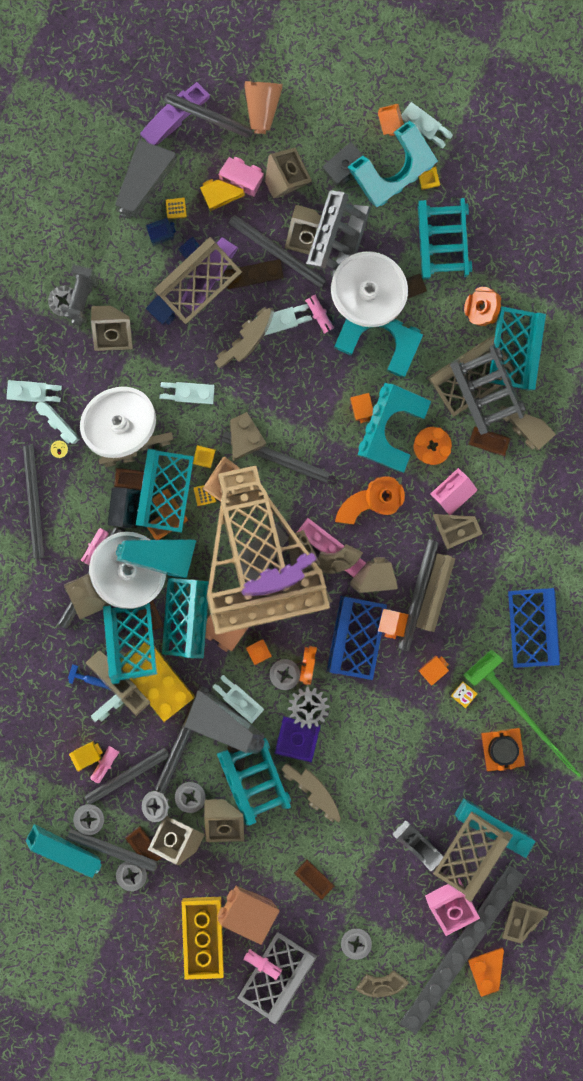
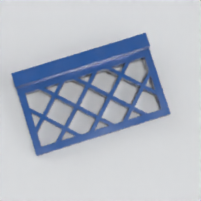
[508,588,560,668]
[326,596,387,680]

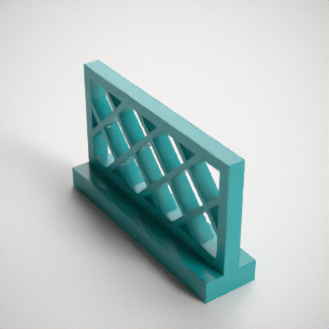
[489,306,546,391]
[136,449,194,533]
[162,578,209,658]
[103,603,157,684]

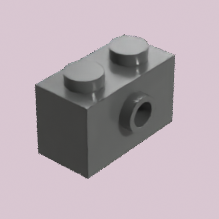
[322,142,363,187]

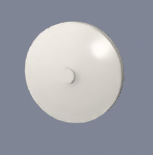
[331,252,408,327]
[80,387,156,458]
[89,532,166,609]

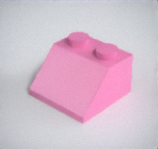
[219,157,264,197]
[425,878,480,936]

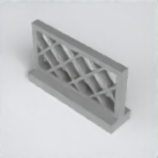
[238,932,317,1024]

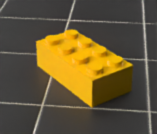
[121,638,195,722]
[182,897,224,979]

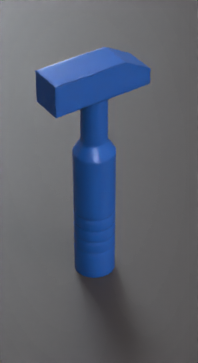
[68,664,110,690]

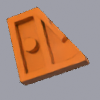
[468,948,504,997]

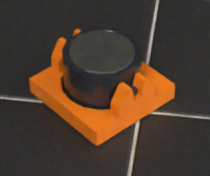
[481,728,525,772]

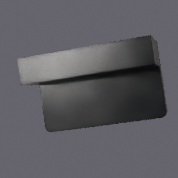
[108,488,141,529]

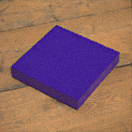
[274,716,321,763]

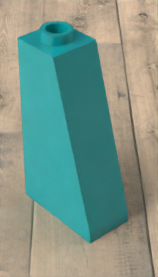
[116,540,196,579]
[26,824,101,878]

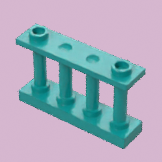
[418,198,472,280]
[217,738,291,825]

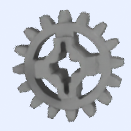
[288,687,329,729]

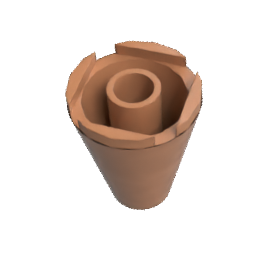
[244,81,283,134]

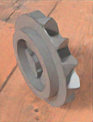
[48,285,73,316]
[270,659,300,690]
[175,782,206,813]
[142,791,170,822]
[73,804,104,835]
[116,861,147,891]
[341,928,372,960]

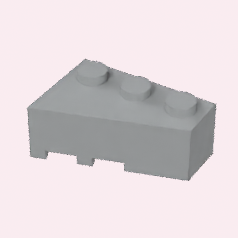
[231,523,288,581]

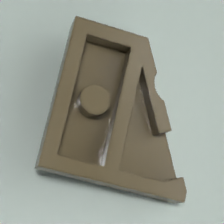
[230,412,266,461]

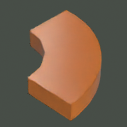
[335,490,370,525]

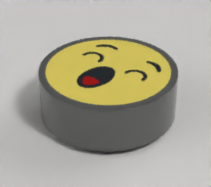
[50,440,69,459]

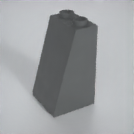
[115,140,177,219]
[184,691,265,754]

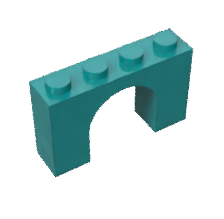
[348,121,438,207]
[334,319,423,378]
[357,383,431,473]
[454,798,536,858]

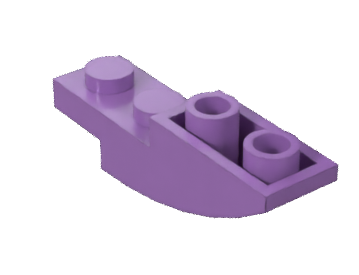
[140,82,210,146]
[182,238,238,310]
[242,553,316,596]

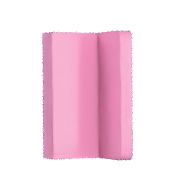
[430,468,477,515]

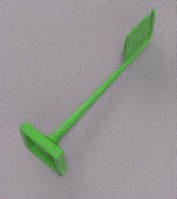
[463,650,581,777]

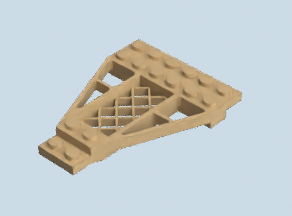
[207,466,330,635]

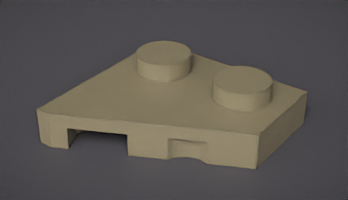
[432,514,482,549]
[502,900,549,943]

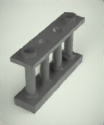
[306,190,371,277]
[60,264,99,326]
[450,343,526,435]

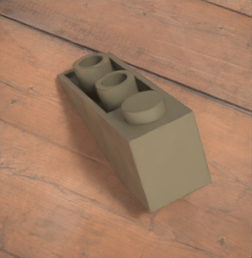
[498,405,556,451]

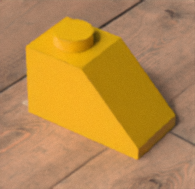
[200,179,245,211]
[69,741,103,771]

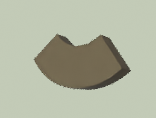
[317,544,363,574]
[355,970,409,998]

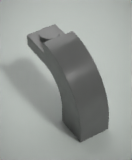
[392,821,450,879]

